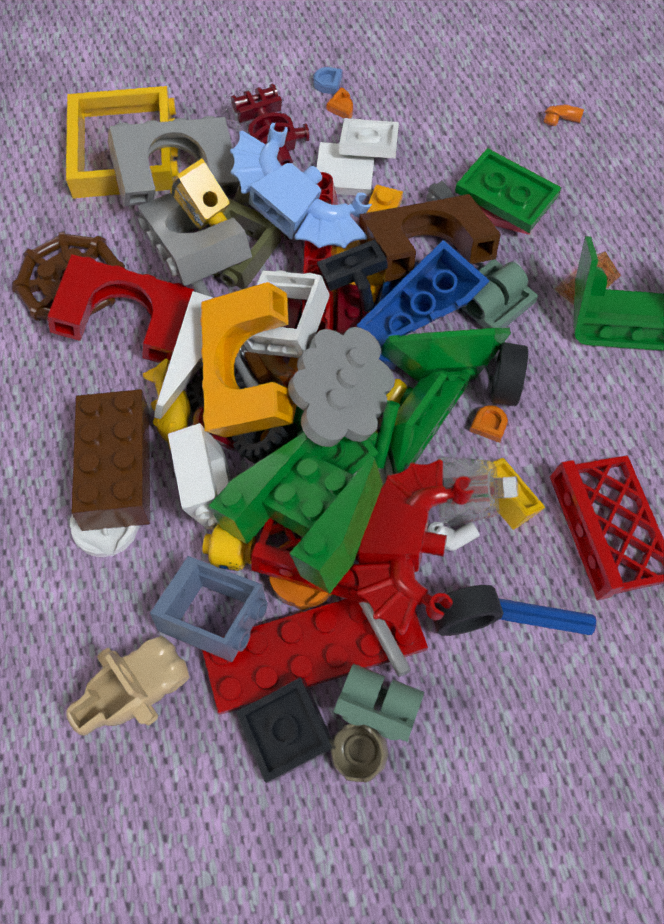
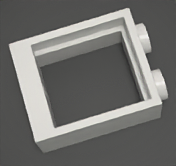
[244,270,330,358]
[168,423,231,530]

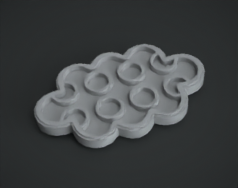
[288,327,395,447]

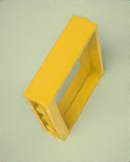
[66,86,179,199]

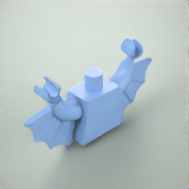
[230,123,372,249]

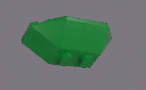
[381,327,511,382]
[388,371,471,474]

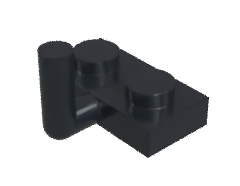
[317,239,388,312]

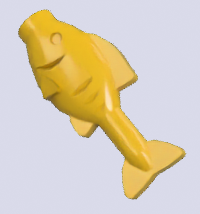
[143,359,190,450]

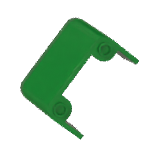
[573,236,664,351]

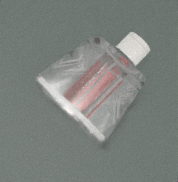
[437,456,518,527]

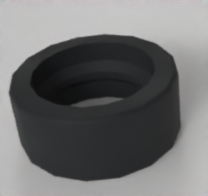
[491,342,528,407]
[433,585,504,636]

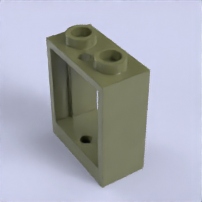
[207,199,282,289]

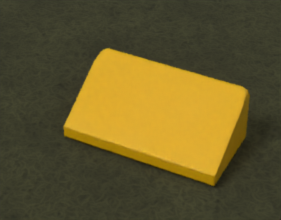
[472,458,545,530]

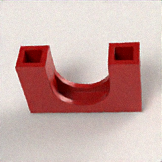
[47,254,194,363]

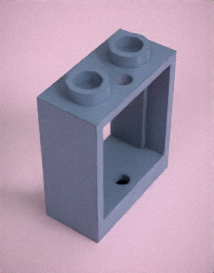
[150,556,268,662]

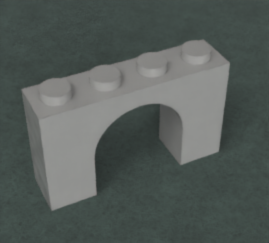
[107,116,240,206]
[137,193,252,286]

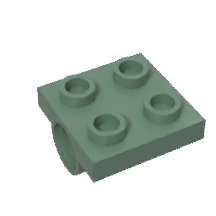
[461,259,538,329]
[334,664,425,742]

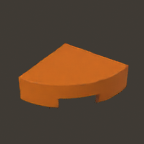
[326,87,353,119]

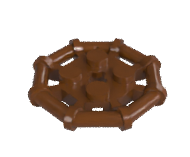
[12,231,125,321]

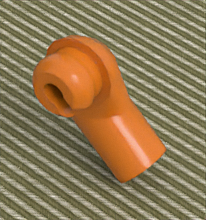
[544,104,584,126]

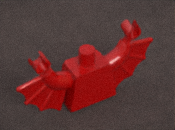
[352,459,474,635]

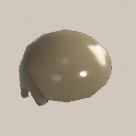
[331,723,389,783]

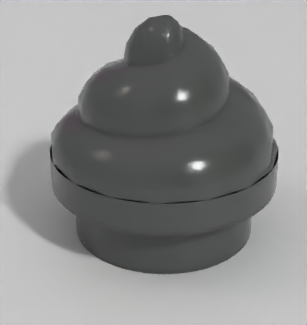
[426,180,454,202]

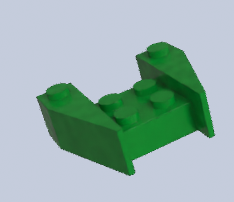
[209,432,383,594]

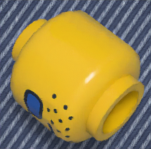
[202,524,256,571]

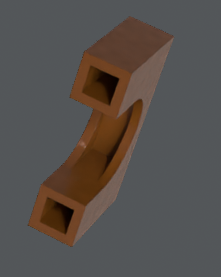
[359,194,501,282]

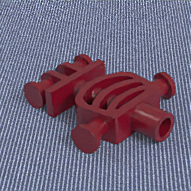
[231,83,309,166]

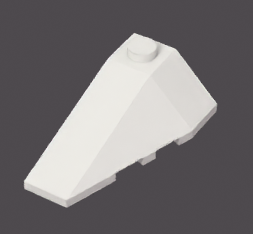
[154,291,213,419]

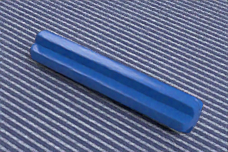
[499,598,596,635]

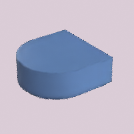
[313,67,342,95]

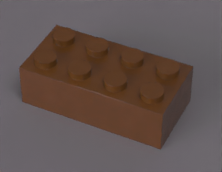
[71,389,150,531]

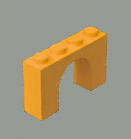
[200,282,293,438]

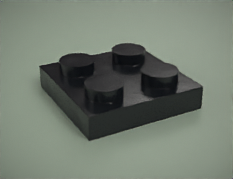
[236,677,336,783]

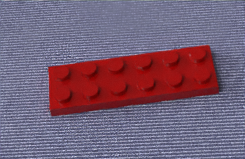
[202,599,428,715]

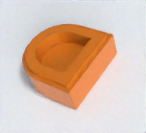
[469,405,508,443]

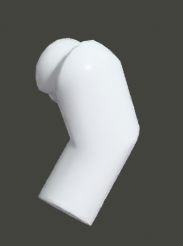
[428,522,480,551]

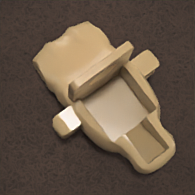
[66,635,190,735]

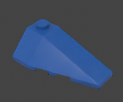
[356,240,490,348]

